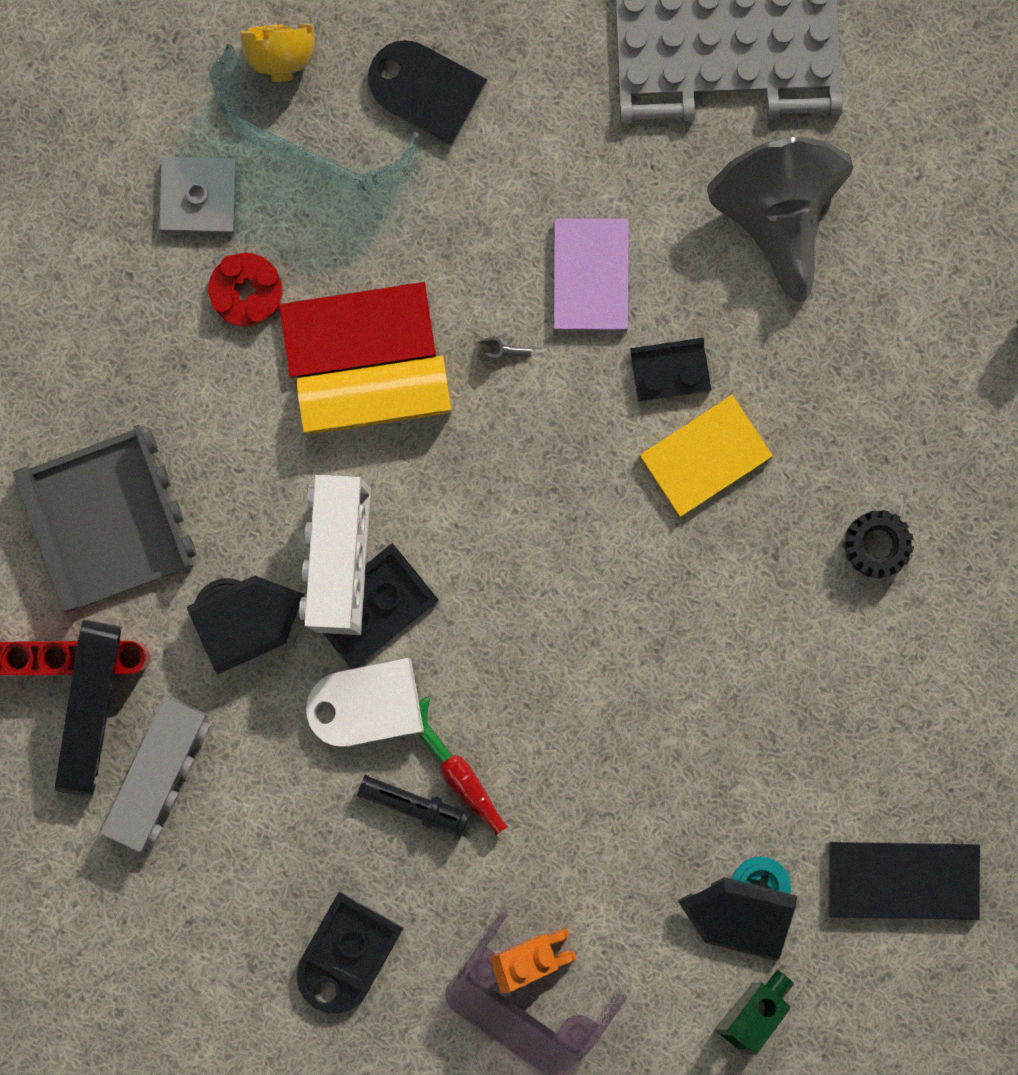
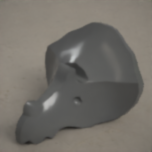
[707,137,853,302]

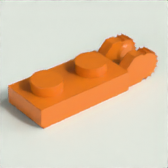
[490,928,577,994]

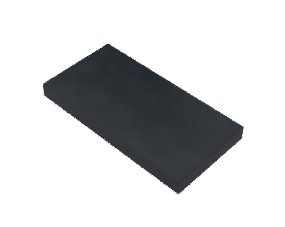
[828,841,980,920]

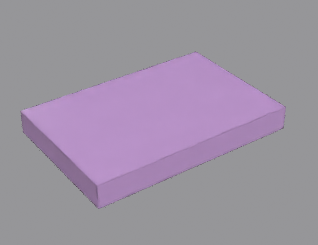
[554,218,628,331]

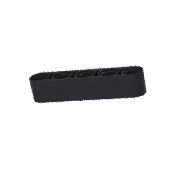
[55,620,122,798]

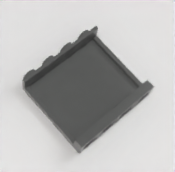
[12,425,197,612]

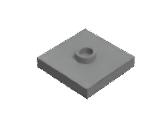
[159,157,237,233]

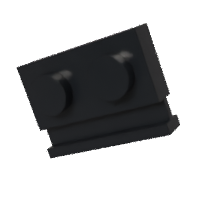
[630,338,711,402]

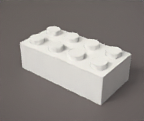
[299,475,371,635]

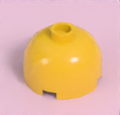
[240,23,315,82]

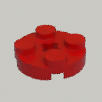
[208,252,283,327]

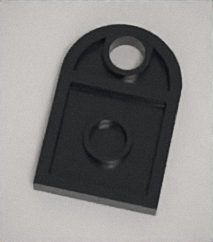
[368,40,487,146]
[297,891,404,1013]

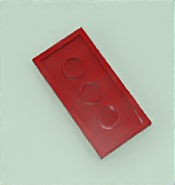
[279,282,436,378]

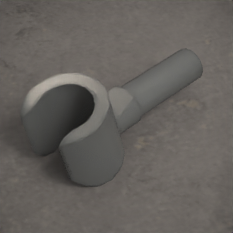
[477,336,531,362]

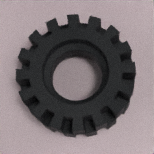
[843,510,914,578]

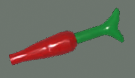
[417,696,508,836]

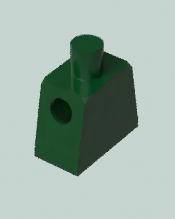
[714,970,794,1055]

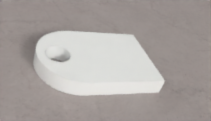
[306,658,424,747]

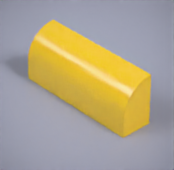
[297,355,452,435]

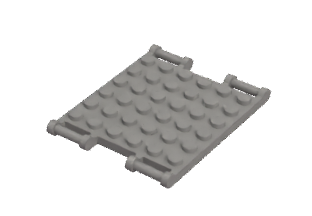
[616,0,843,124]

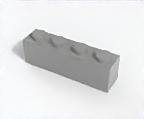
[100,696,211,852]

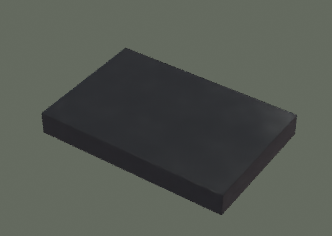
[323,543,439,669]

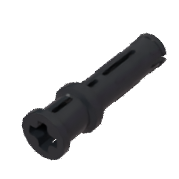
[357,774,471,841]

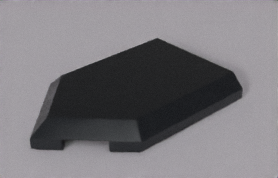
[187,576,305,675]
[678,877,797,961]

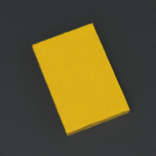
[639,394,773,517]

